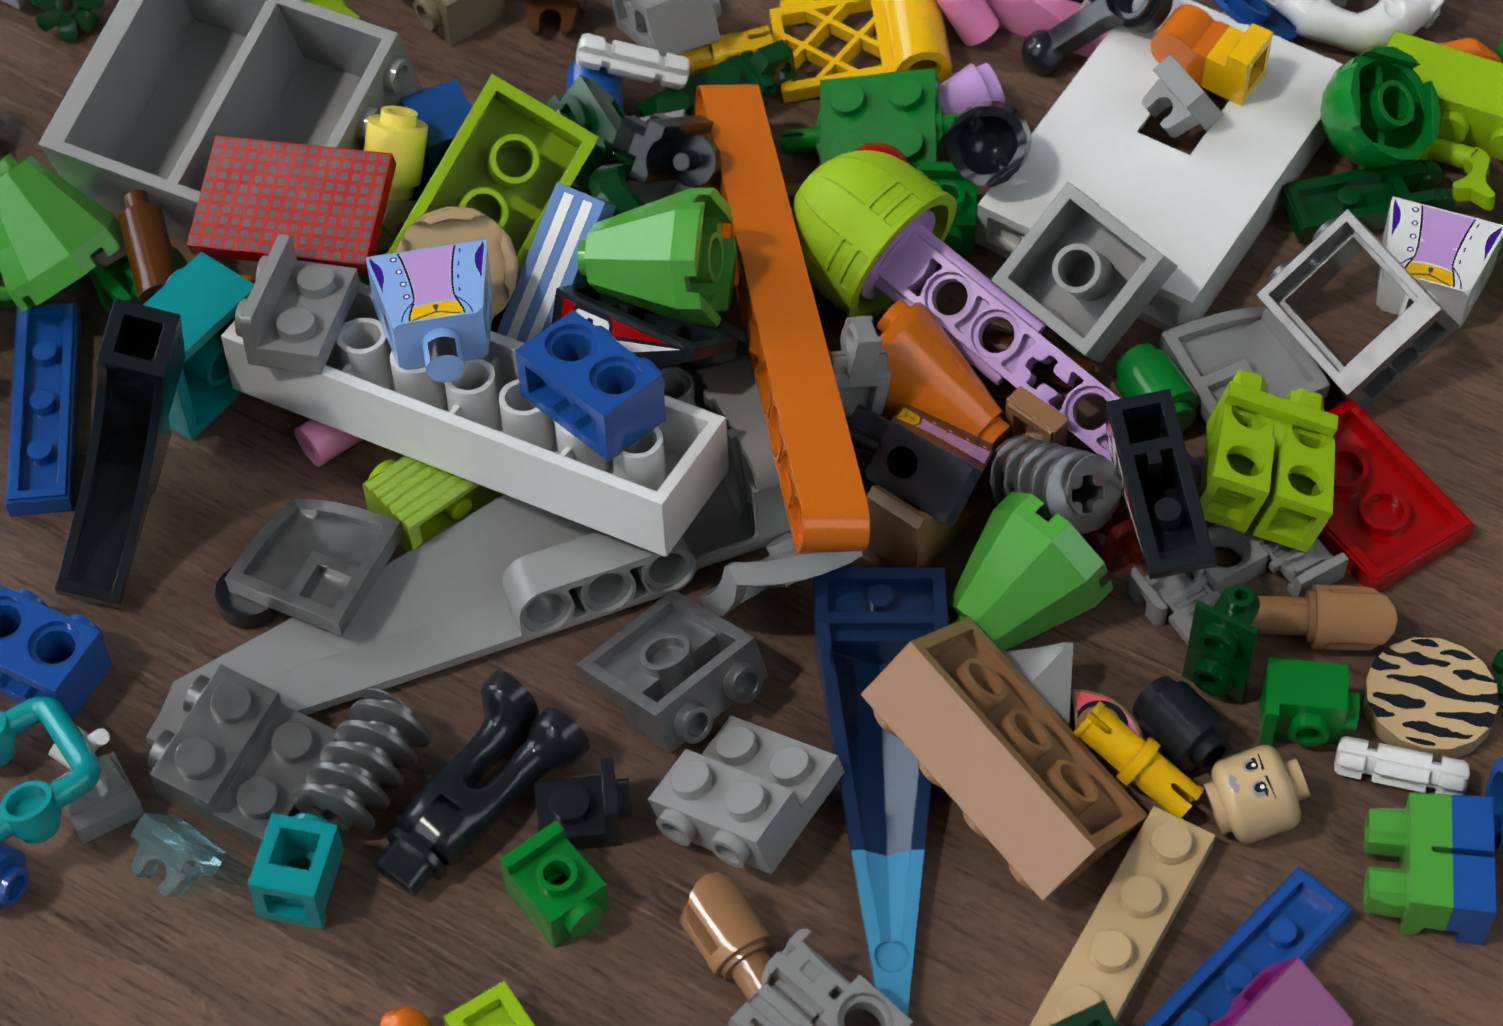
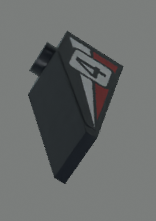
[551,282,738,367]
[1106,389,1216,580]

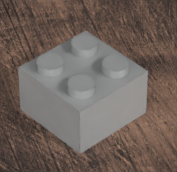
[991,182,1178,363]

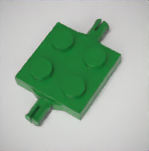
[781,68,962,170]

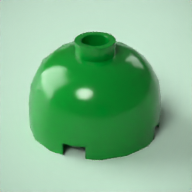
[1320,46,1441,169]

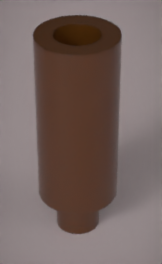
[118,190,178,305]

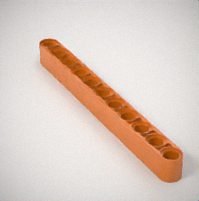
[695,84,870,554]

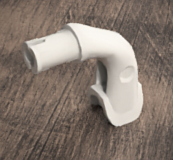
[1262,0,1445,54]

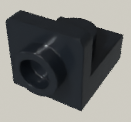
[534,756,633,850]

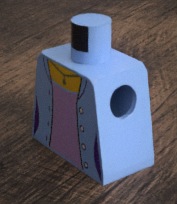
[366,239,493,383]

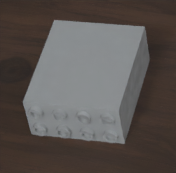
[38,0,423,266]

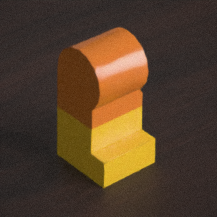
[1150,4,1273,106]

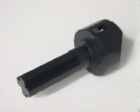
[946,101,1031,187]

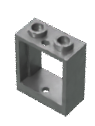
[1256,209,1459,411]

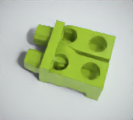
[1197,369,1338,553]

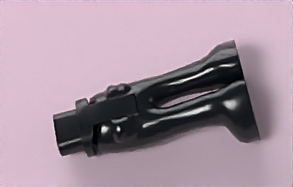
[373,670,590,896]

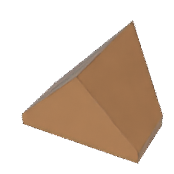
[867,485,977,568]

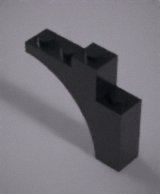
[55,298,186,609]

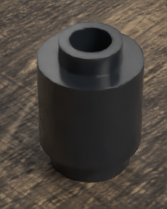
[1133,676,1232,773]

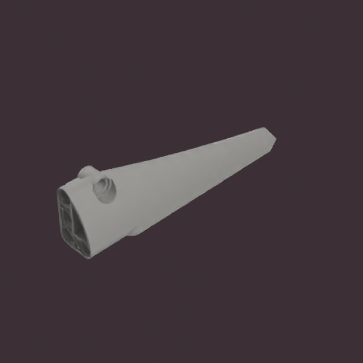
[146,354,791,745]

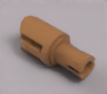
[1251,584,1398,651]
[679,872,778,1000]

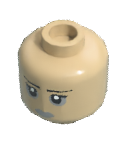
[1203,744,1310,844]

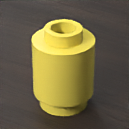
[364,106,428,201]

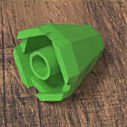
[0,153,124,312]
[577,188,737,327]
[947,492,1113,652]

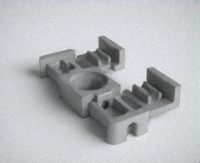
[1128,519,1349,645]
[727,929,913,1026]

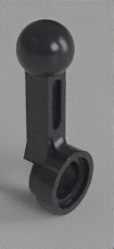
[1021,0,1173,75]

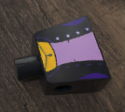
[847,404,996,528]

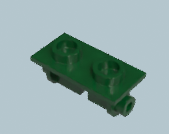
[1182,584,1260,705]

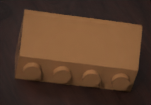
[860,616,1148,901]

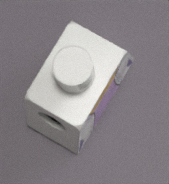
[1376,197,1503,328]

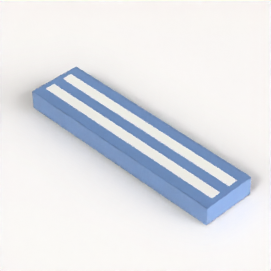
[496,182,616,343]

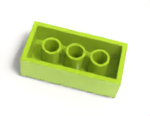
[369,74,599,323]

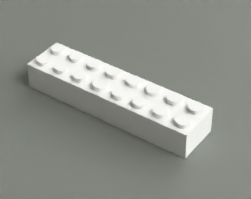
[221,282,729,557]

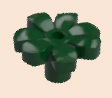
[31,0,105,42]

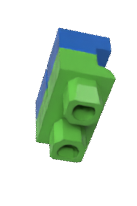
[1363,792,1496,946]

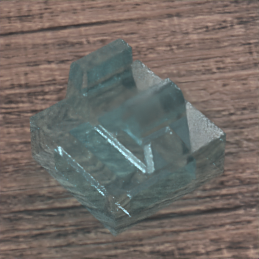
[130,812,227,898]

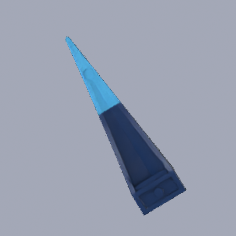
[813,567,948,1016]

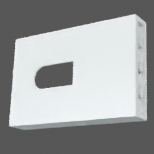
[975,0,1343,331]

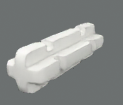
[576,33,690,90]
[1334,736,1470,795]

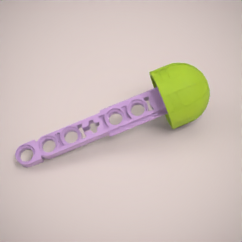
[791,150,1203,476]

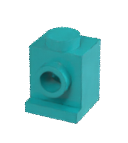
[247,813,344,929]

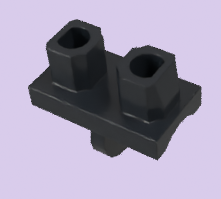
[612,113,721,187]

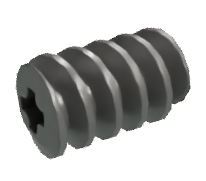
[987,435,1122,534]
[292,688,432,837]

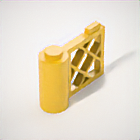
[769,0,953,104]

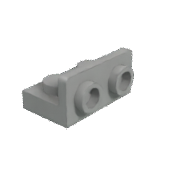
[235,234,360,374]

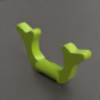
[1359,137,1495,211]

